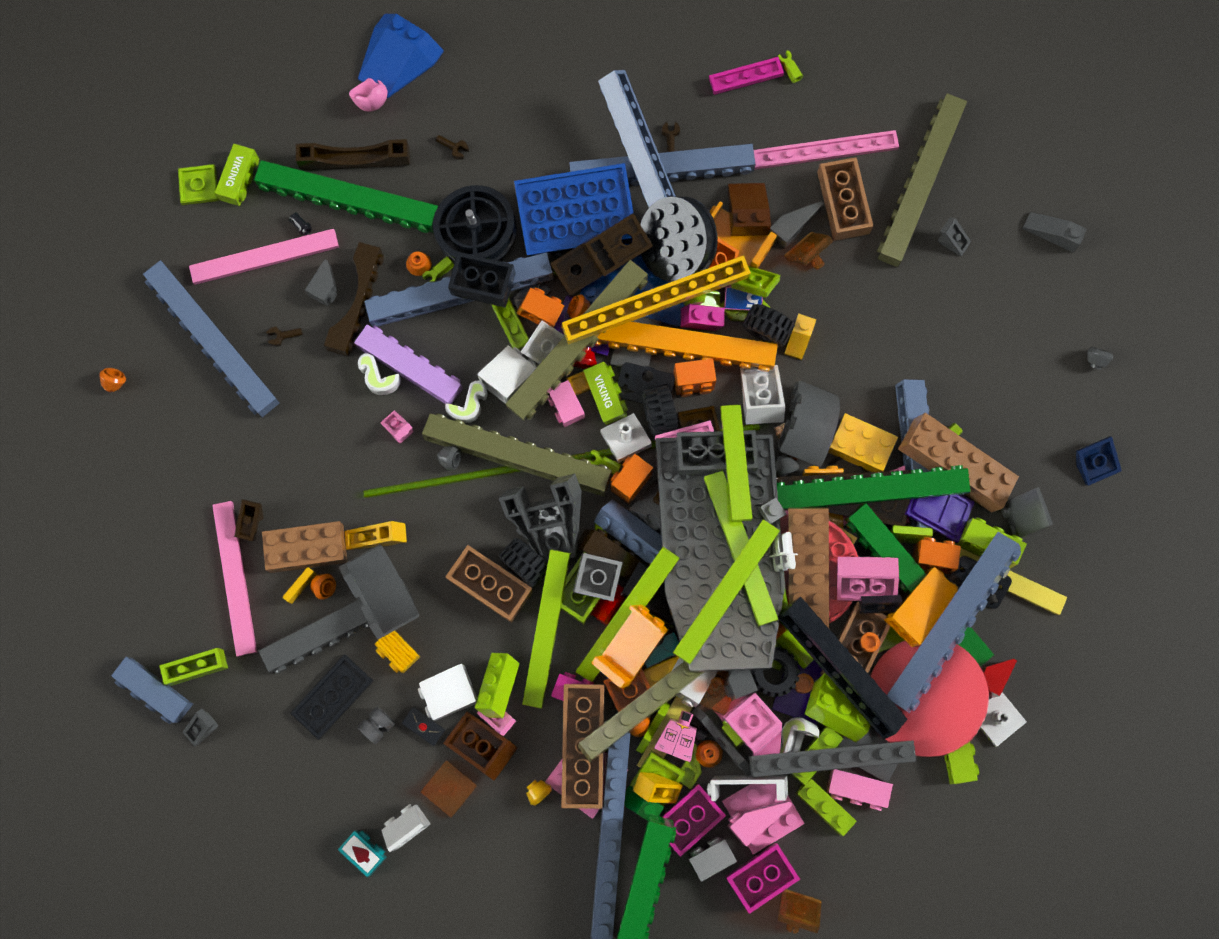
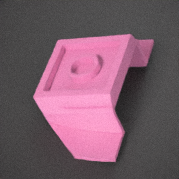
[712,693,782,756]

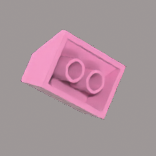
[837,557,899,601]

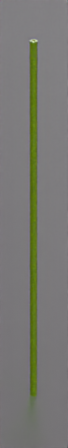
[363,424,760,498]

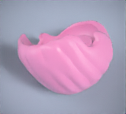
[349,78,388,112]

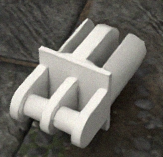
[769,532,798,572]

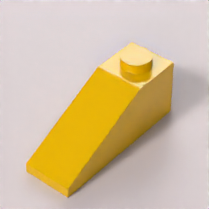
[345,521,407,550]

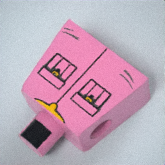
[654,710,697,762]

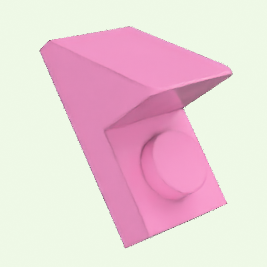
[380,410,413,443]
[477,711,516,736]

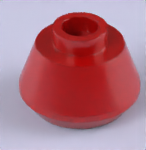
[573,348,597,369]

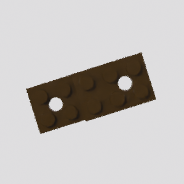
[550,213,653,296]

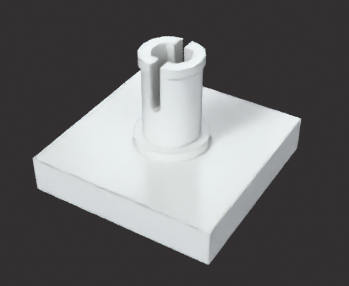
[521,321,564,364]
[600,413,652,463]
[980,692,1027,747]

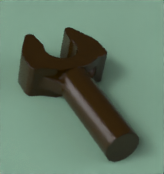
[662,122,680,152]
[435,135,469,160]
[266,326,303,347]

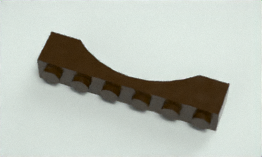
[296,139,410,170]
[324,242,384,357]

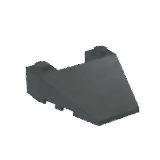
[499,473,582,563]

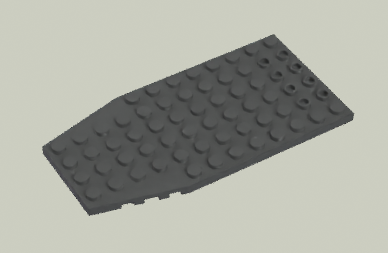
[656,430,785,672]

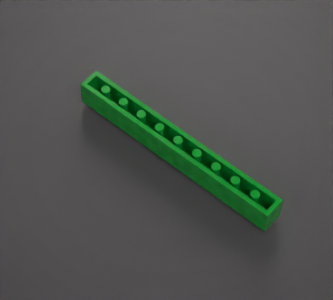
[254,160,438,233]
[777,465,971,511]
[844,503,994,667]

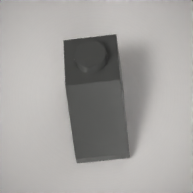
[305,259,337,306]
[724,670,758,701]

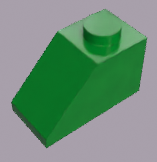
[624,785,664,821]

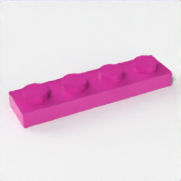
[709,57,784,95]

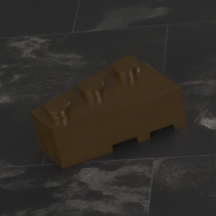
[578,529,642,581]

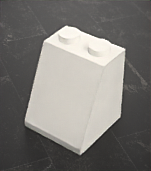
[477,345,537,404]
[418,664,477,721]

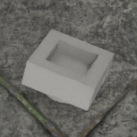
[758,498,786,524]

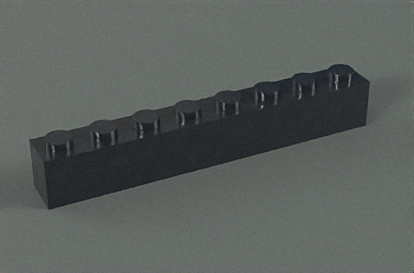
[777,596,908,740]

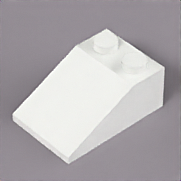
[740,365,785,424]
[382,804,431,852]

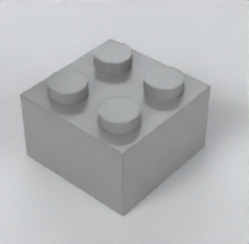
[573,553,622,601]
[687,836,737,882]

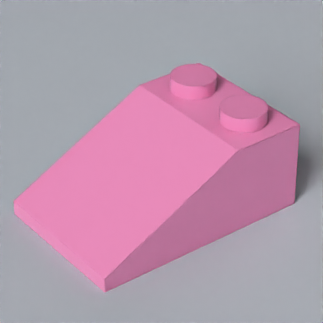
[727,801,792,846]

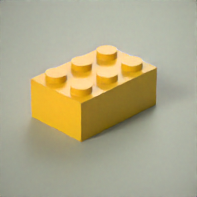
[828,413,898,472]

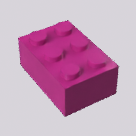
[662,784,726,857]
[725,843,800,914]

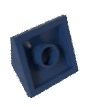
[1076,436,1122,486]

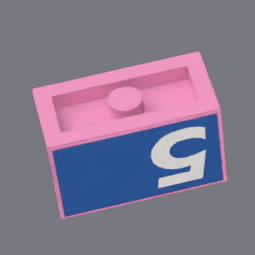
[724,285,763,310]

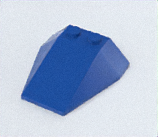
[358,14,444,98]

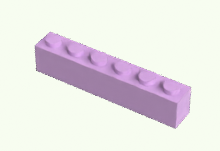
[354,325,463,404]

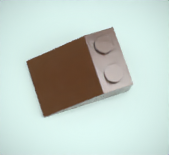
[728,183,771,236]
[443,711,518,781]

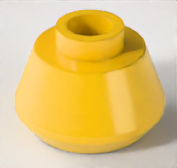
[526,780,552,806]

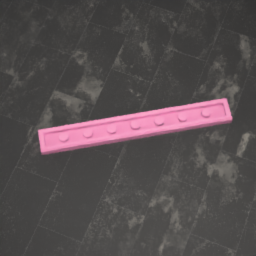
[754,130,899,170]
[189,229,339,285]
[212,501,257,657]

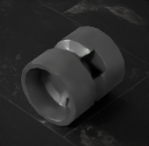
[357,706,395,744]

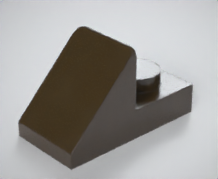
[234,499,264,541]

